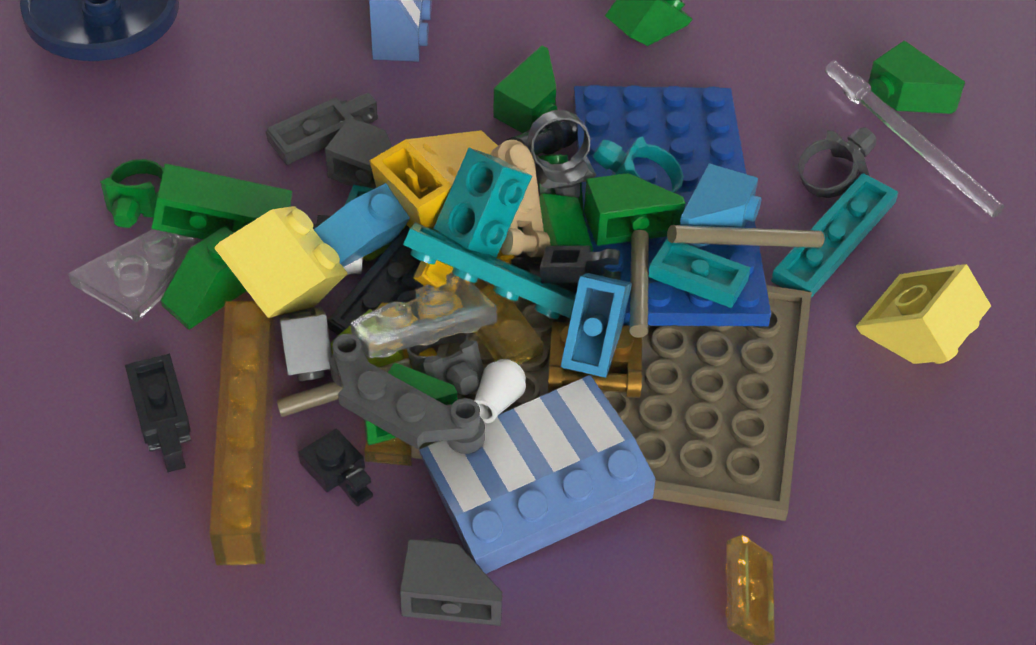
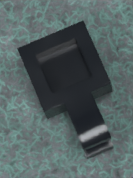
[540,246,622,286]
[298,428,373,506]

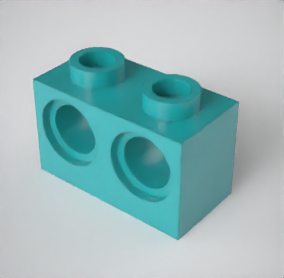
[433,148,532,257]

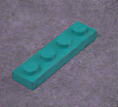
[771,173,898,298]
[403,222,576,319]

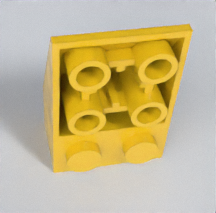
[369,130,498,233]

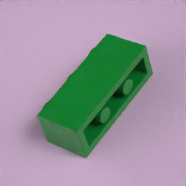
[151,163,292,240]

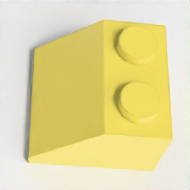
[214,206,348,318]
[856,264,991,364]

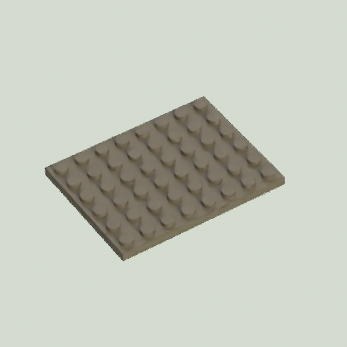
[411,252,812,521]

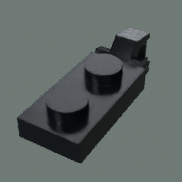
[125,353,191,473]

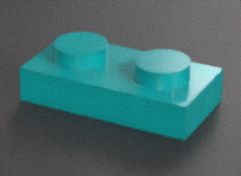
[648,238,751,308]

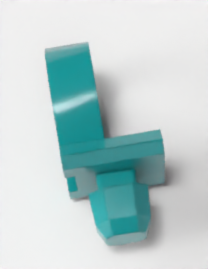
[592,136,684,193]

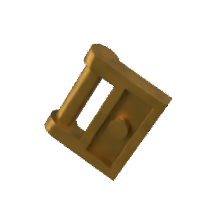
[548,322,642,398]

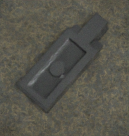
[266,92,378,165]

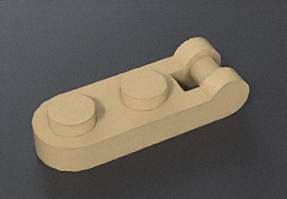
[490,139,550,258]

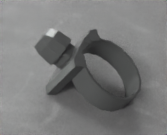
[528,110,596,199]
[798,127,877,198]
[406,324,484,396]

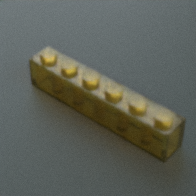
[209,301,276,565]

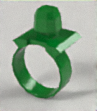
[100,159,164,228]

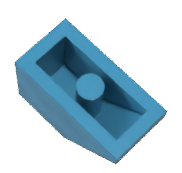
[680,163,762,248]
[314,183,410,267]
[560,273,632,378]

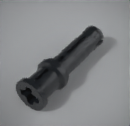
[507,120,578,155]

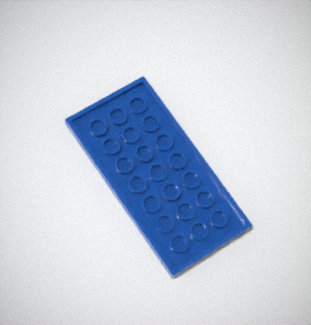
[573,85,771,326]

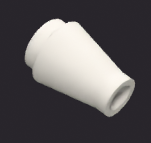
[474,359,526,423]

